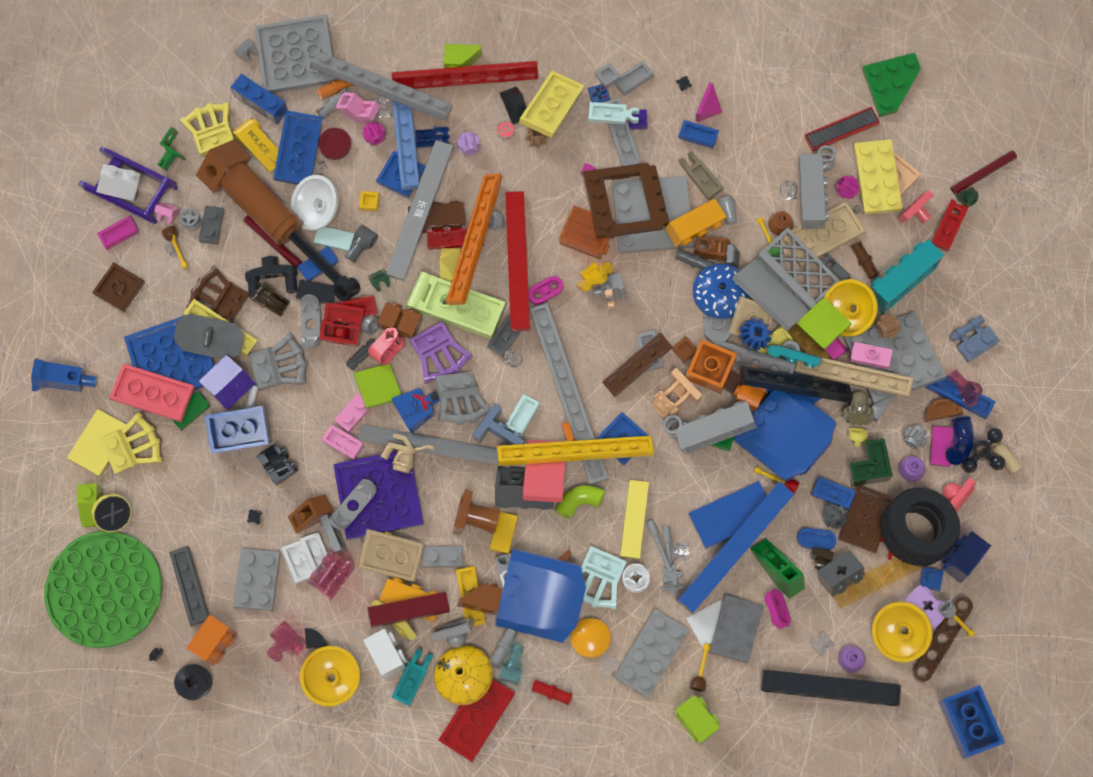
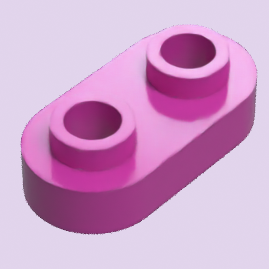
[528,276,563,305]
[765,589,791,629]

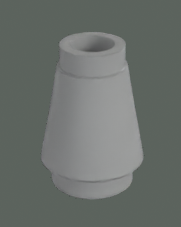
[718,196,737,225]

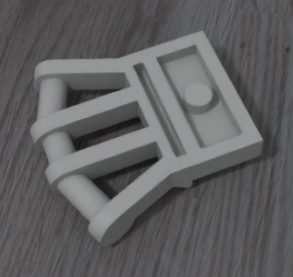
[249,333,308,391]
[434,371,491,425]

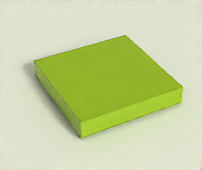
[353,363,401,409]

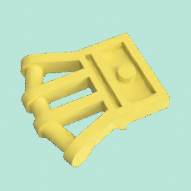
[180,102,234,157]
[99,412,163,475]

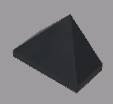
[499,87,526,125]

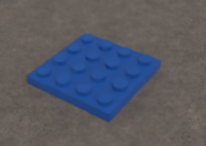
[124,316,214,391]

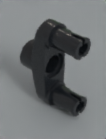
[245,256,298,298]

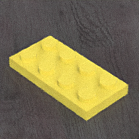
[519,71,584,138]
[854,140,902,215]

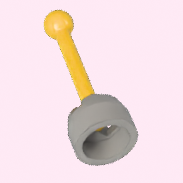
[938,600,975,637]

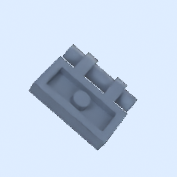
[949,315,1000,363]

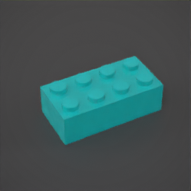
[871,239,944,315]

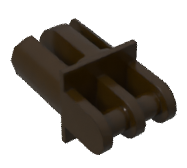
[251,283,290,317]

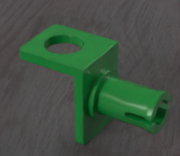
[157,127,186,171]

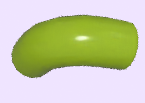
[555,485,606,519]

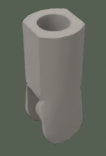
[871,397,893,422]

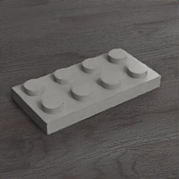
[614,609,689,699]

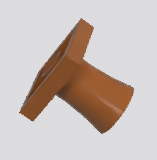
[452,489,500,535]

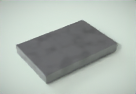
[709,595,764,664]

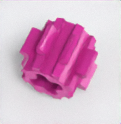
[362,121,386,146]
[835,175,860,199]

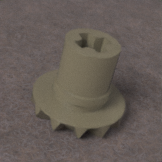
[843,392,874,426]

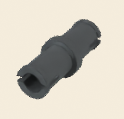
[676,249,715,270]

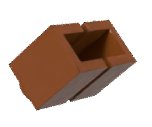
[377,302,423,339]

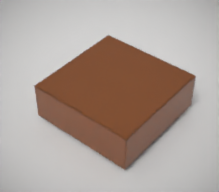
[672,337,697,364]

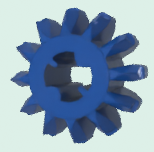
[739,318,772,351]

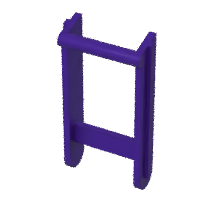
[78,147,178,224]

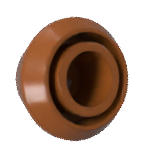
[768,211,794,236]

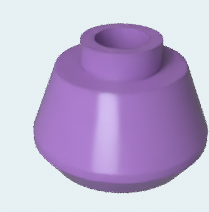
[899,456,926,482]
[838,645,866,673]

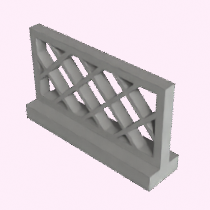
[754,227,840,310]

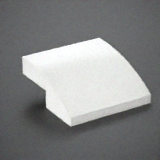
[280,532,333,585]

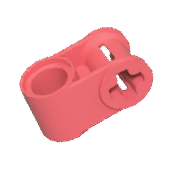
[368,327,405,365]

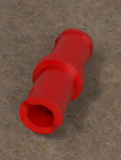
[531,679,573,706]

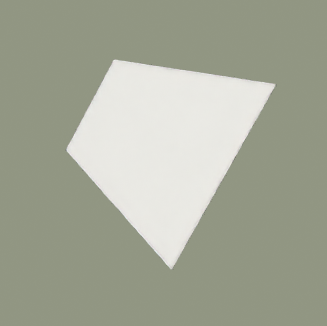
[686,600,723,647]

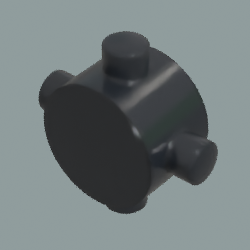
[676,76,692,91]
[247,509,262,525]
[149,647,163,662]

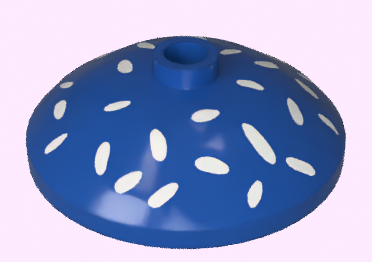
[693,264,749,319]

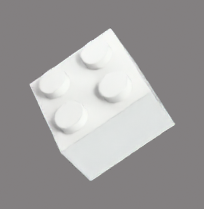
[363,628,408,680]

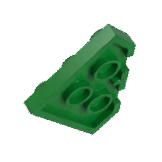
[862,52,921,117]

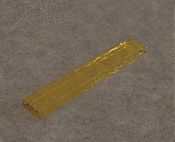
[833,540,945,609]

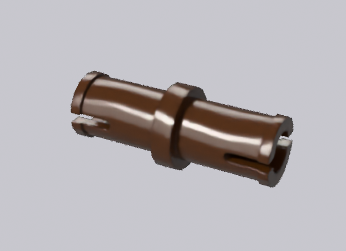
[851,241,880,280]

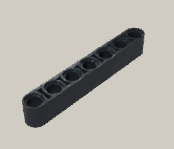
[761,670,901,706]

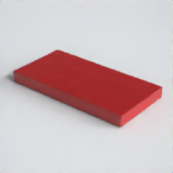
[438,679,516,763]

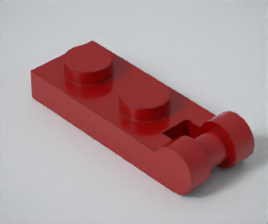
[932,199,969,252]

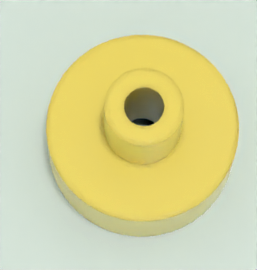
[848,427,869,447]

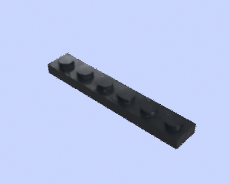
[740,366,853,403]

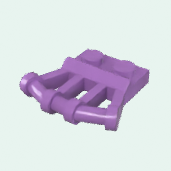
[409,321,473,384]

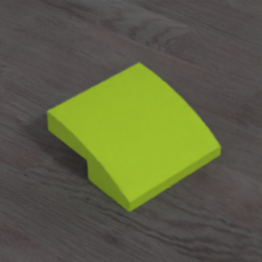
[797,297,852,350]

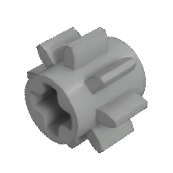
[903,425,929,449]

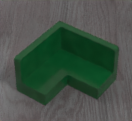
[849,438,893,487]

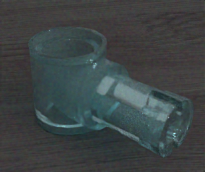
[498,644,524,686]

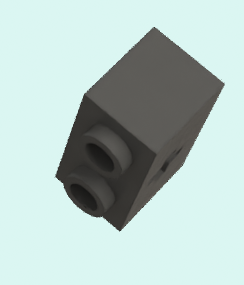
[817,550,865,597]

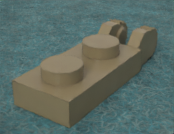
[678,151,724,200]

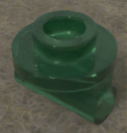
[955,187,979,207]

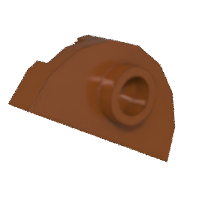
[924,399,964,422]

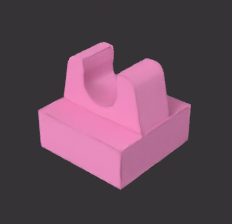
[155,202,180,224]

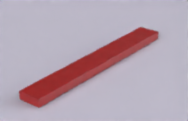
[392,61,539,89]
[505,191,530,332]

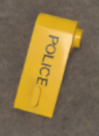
[232,118,279,173]

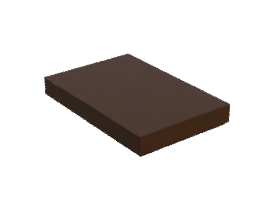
[838,485,894,554]

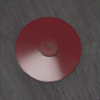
[318,128,352,160]

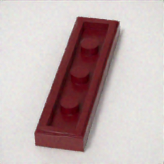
[367,592,450,628]

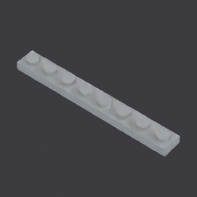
[311,52,453,121]

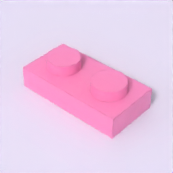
[334,392,371,433]

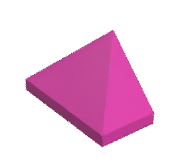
[695,82,722,122]

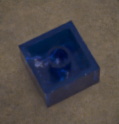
[941,531,992,583]

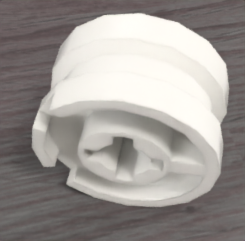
[622,564,650,593]

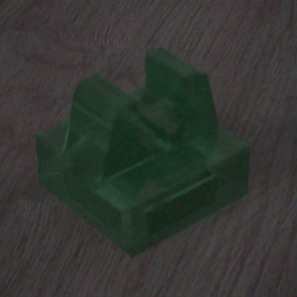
[367,268,390,292]

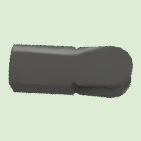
[819,253,851,281]

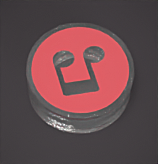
[497,121,515,140]

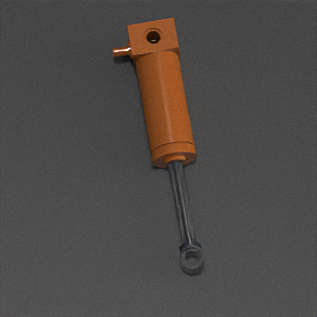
[196,139,360,301]

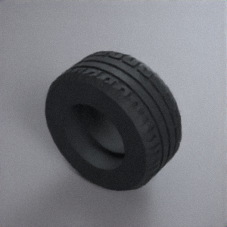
[880,487,961,566]

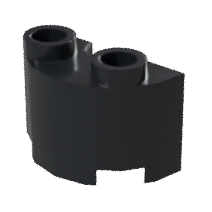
[256,443,299,486]

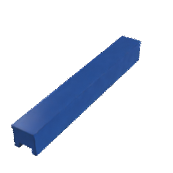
[677,481,794,613]

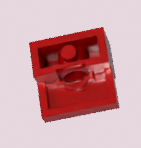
[319,302,365,347]

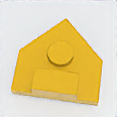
[576,262,614,291]

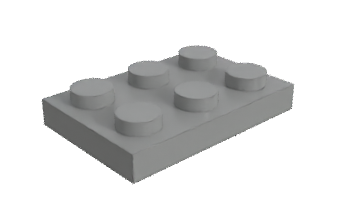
[233,549,281,611]

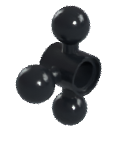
[962,428,1006,473]

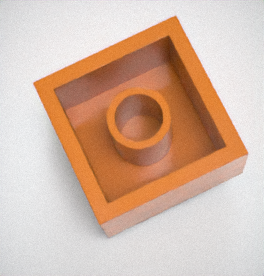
[686,339,737,394]
[186,614,236,666]

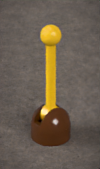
[161,226,188,269]
[690,643,711,692]

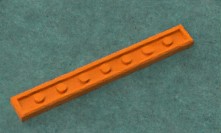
[446,173,503,305]

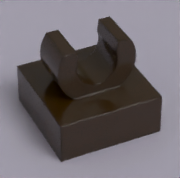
[811,547,834,570]

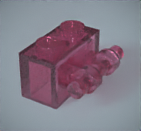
[307,550,355,600]
[267,621,306,662]

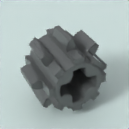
[822,504,848,530]

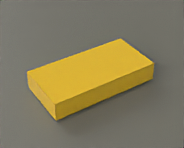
[490,512,518,554]

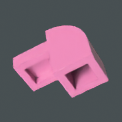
[336,92,381,124]

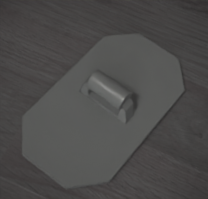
[174,313,245,359]

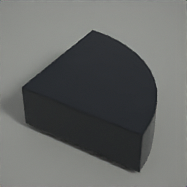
[305,628,327,649]

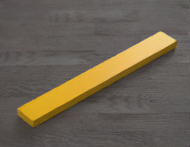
[497,436,654,466]

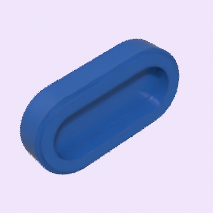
[797,528,837,551]

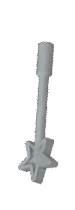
[647,520,684,586]
[661,526,683,597]

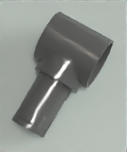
[345,225,378,263]

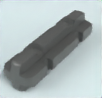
[346,339,375,370]

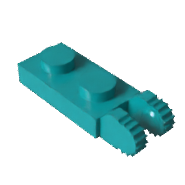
[768,345,823,369]
[392,648,433,707]

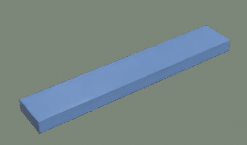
[392,100,419,190]

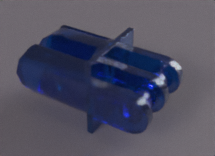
[415,125,450,148]

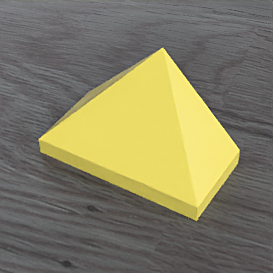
[440,248,461,282]

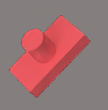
[897,190,934,223]

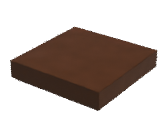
[92,262,145,312]

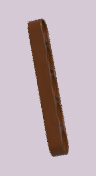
[913,597,973,682]

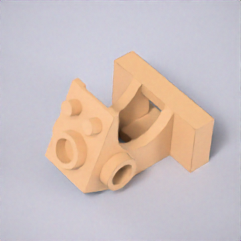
[651,368,702,419]

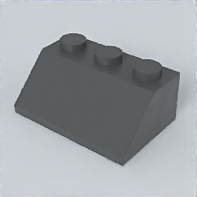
[495,466,554,510]

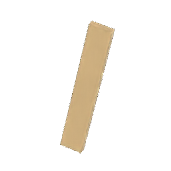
[795,358,914,398]

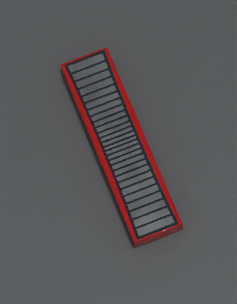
[804,106,880,152]

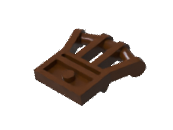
[186,265,249,323]

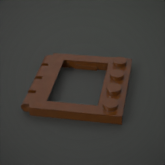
[582,163,669,239]

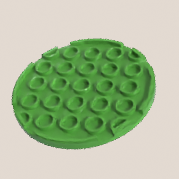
[44,531,163,648]

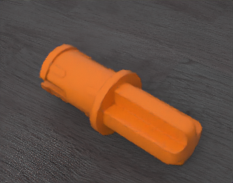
[317,79,353,99]

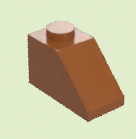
[288,494,334,534]
[456,583,503,615]

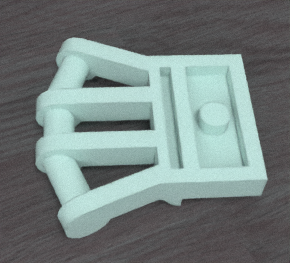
[582,546,627,610]

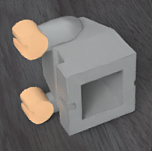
[593,273,626,309]

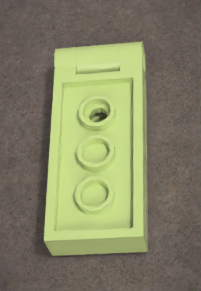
[406,272,506,340]

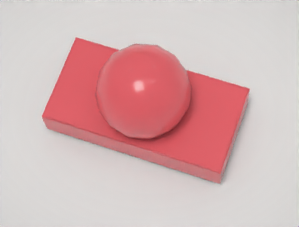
[943,477,975,512]

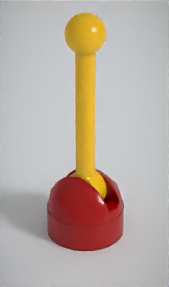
[754,466,800,494]

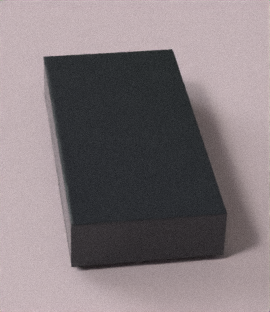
[296,280,335,304]

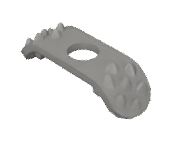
[300,294,321,349]
[329,479,377,531]

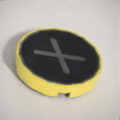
[92,493,132,532]

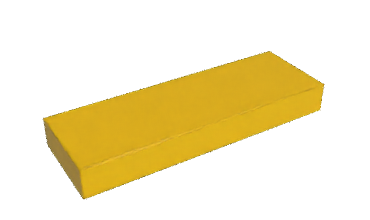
[456,566,486,627]

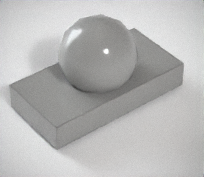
[431,618,474,648]

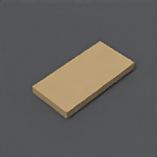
[782,201,866,268]

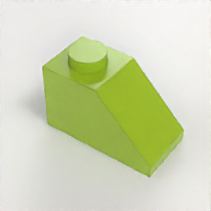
[443,44,482,68]
[77,483,103,527]

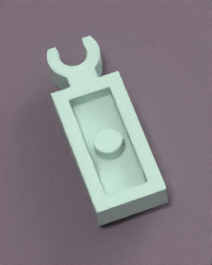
[588,102,639,125]

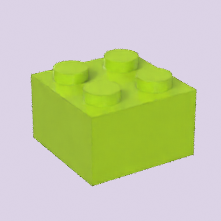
[674,695,720,746]

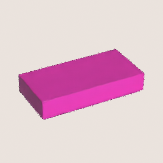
[97,215,140,250]
[930,426,953,467]

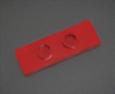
[427,227,484,250]

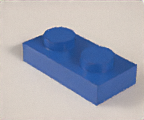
[811,477,856,510]

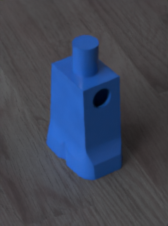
[31,358,97,392]

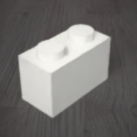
[96,164,140,201]

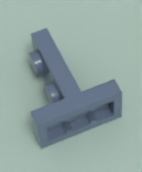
[473,404,525,445]

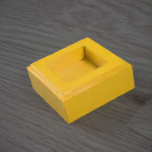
[359,191,380,212]

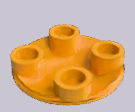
[571,618,611,658]

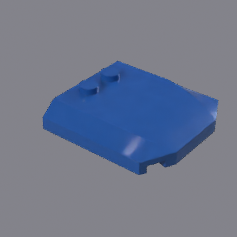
[734,390,837,482]
[495,548,586,643]

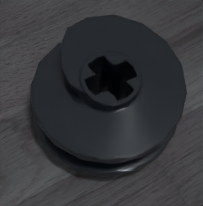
[174,664,212,700]

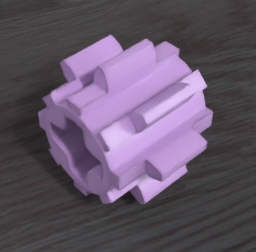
[457,132,481,156]

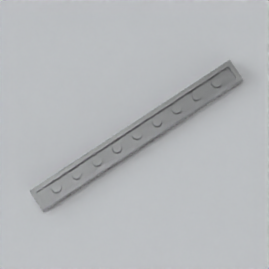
[530,303,608,486]

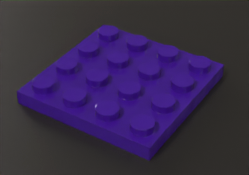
[333,451,424,540]

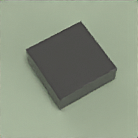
[726,245,740,269]

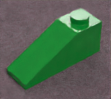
[751,539,805,599]

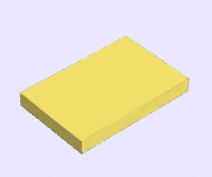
[67,409,131,477]

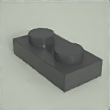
[199,206,225,245]
[487,316,521,358]

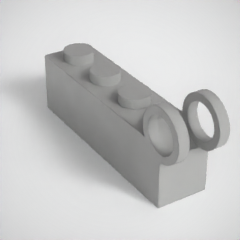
[798,145,836,229]
[663,401,758,455]

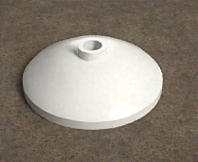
[291,175,338,231]

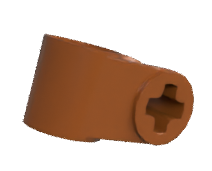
[693,237,731,261]

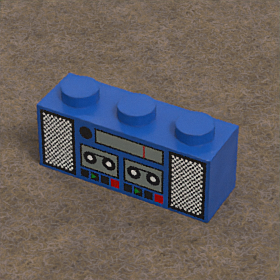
[230,74,288,125]

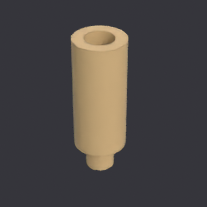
[992,442,1023,475]

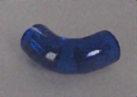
[945,416,974,465]

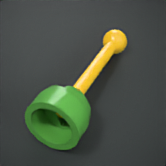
[757,217,784,257]

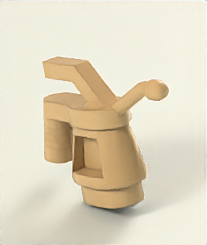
[380,433,435,474]

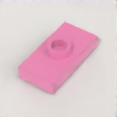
[850,342,893,369]
[321,424,365,460]

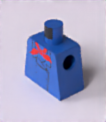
[392,388,440,433]

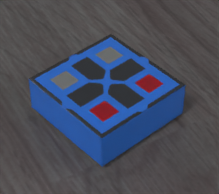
[588,84,610,103]

